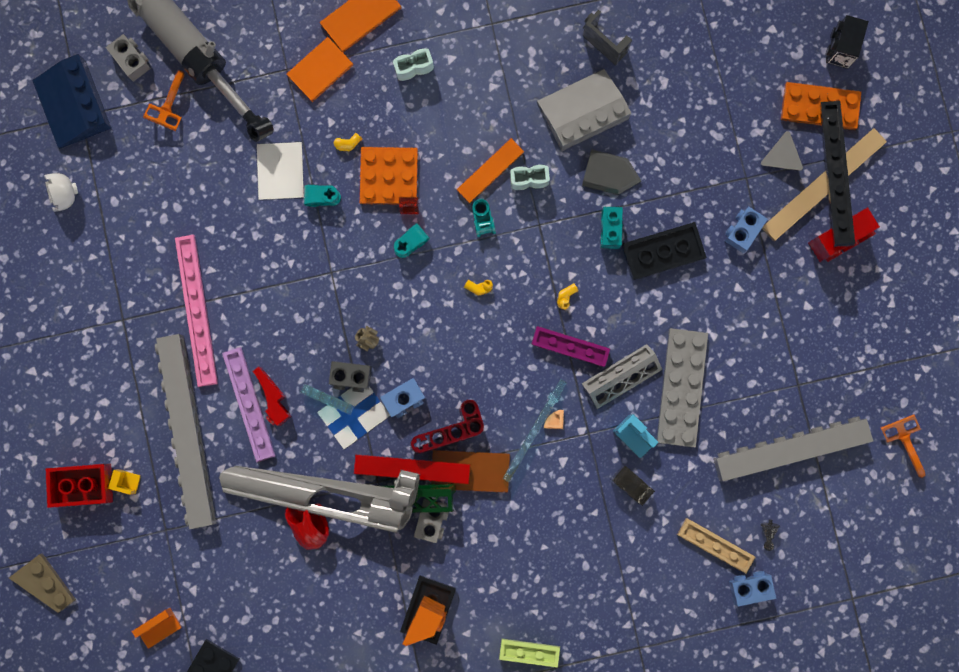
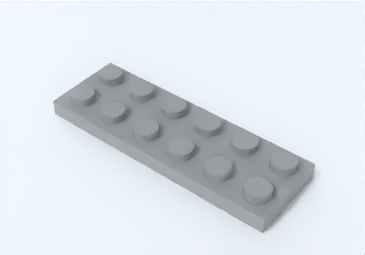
[657,328,708,447]

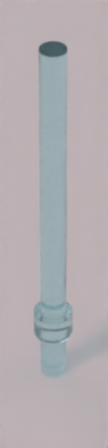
[502,379,567,482]

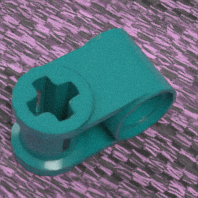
[304,185,341,207]
[472,199,496,238]
[394,223,430,258]

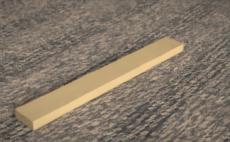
[762,128,887,241]

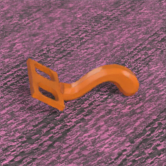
[143,70,185,131]
[881,414,926,478]

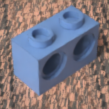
[725,206,768,253]
[729,571,776,607]

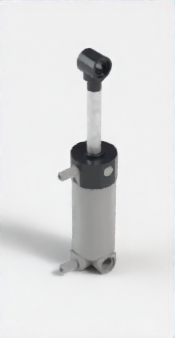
[127,0,274,142]

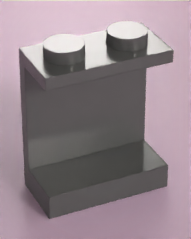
[583,10,632,66]

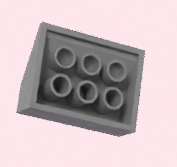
[537,69,631,151]

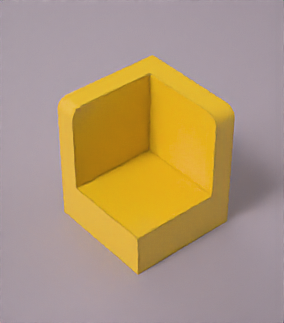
[108,469,141,495]

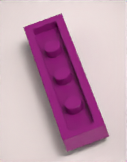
[531,326,610,367]

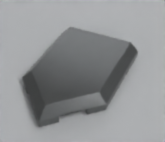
[582,149,641,195]

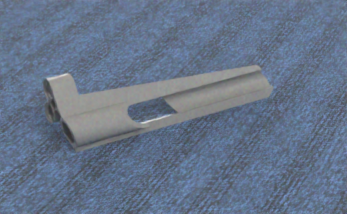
[219,466,420,533]

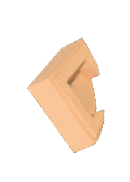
[544,410,564,429]

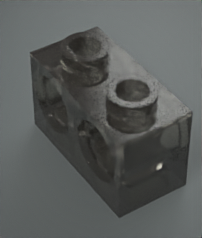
[610,465,655,506]

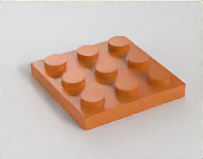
[360,147,418,205]

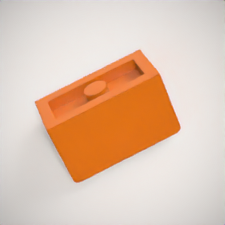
[132,608,182,648]

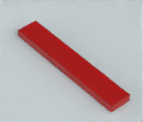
[354,454,471,484]

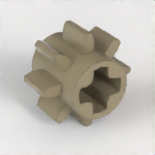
[355,326,379,351]

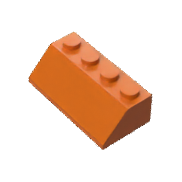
[402,596,447,646]

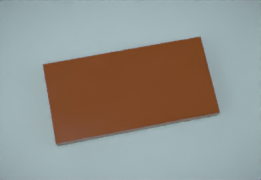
[431,450,510,492]

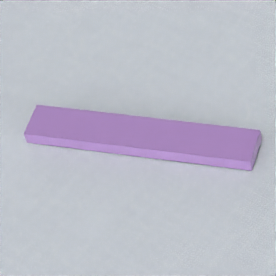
[222,347,276,463]

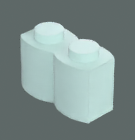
[393,49,434,81]
[510,165,550,190]

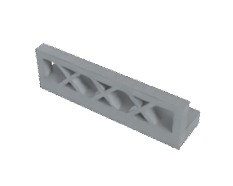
[582,344,663,409]

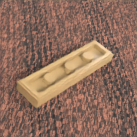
[677,518,755,574]

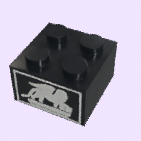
[825,15,869,69]

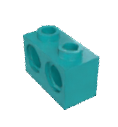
[600,207,623,249]

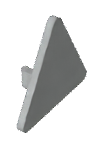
[761,131,803,171]

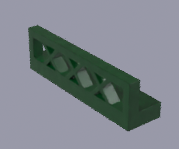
[381,484,456,513]

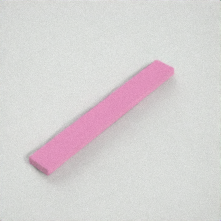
[175,235,218,387]

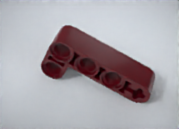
[410,399,484,454]

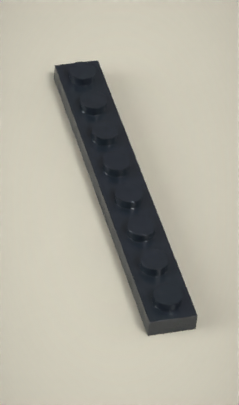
[820,101,855,247]

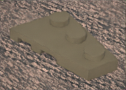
[9,553,76,613]

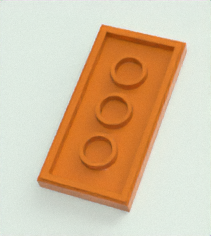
[319,0,402,53]

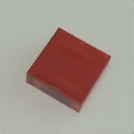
[399,197,419,215]

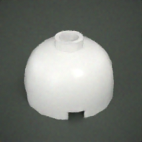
[44,173,78,212]

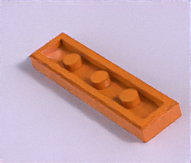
[457,138,524,204]

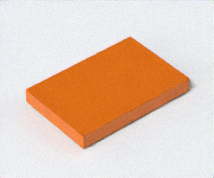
[286,37,353,102]

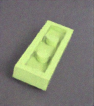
[499,639,560,668]

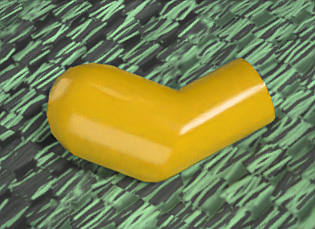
[333,133,362,151]
[464,279,493,296]
[557,283,578,310]

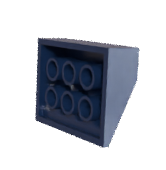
[32,54,112,149]

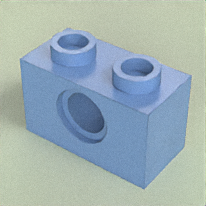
[380,378,426,419]

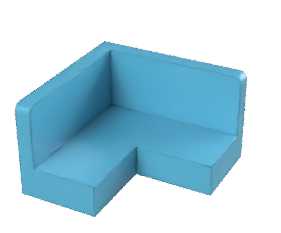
[613,414,659,458]

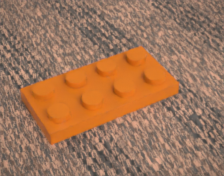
[781,82,862,130]

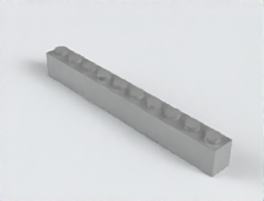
[155,334,217,529]

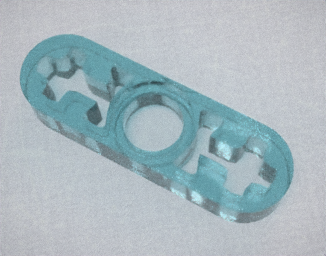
[300,384,355,415]

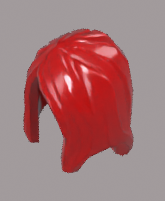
[285,503,329,550]

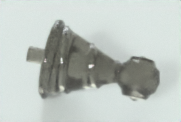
[761,519,780,551]

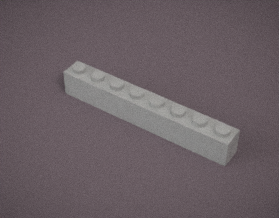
[713,416,873,481]

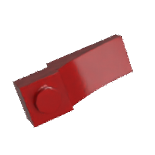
[252,367,292,426]

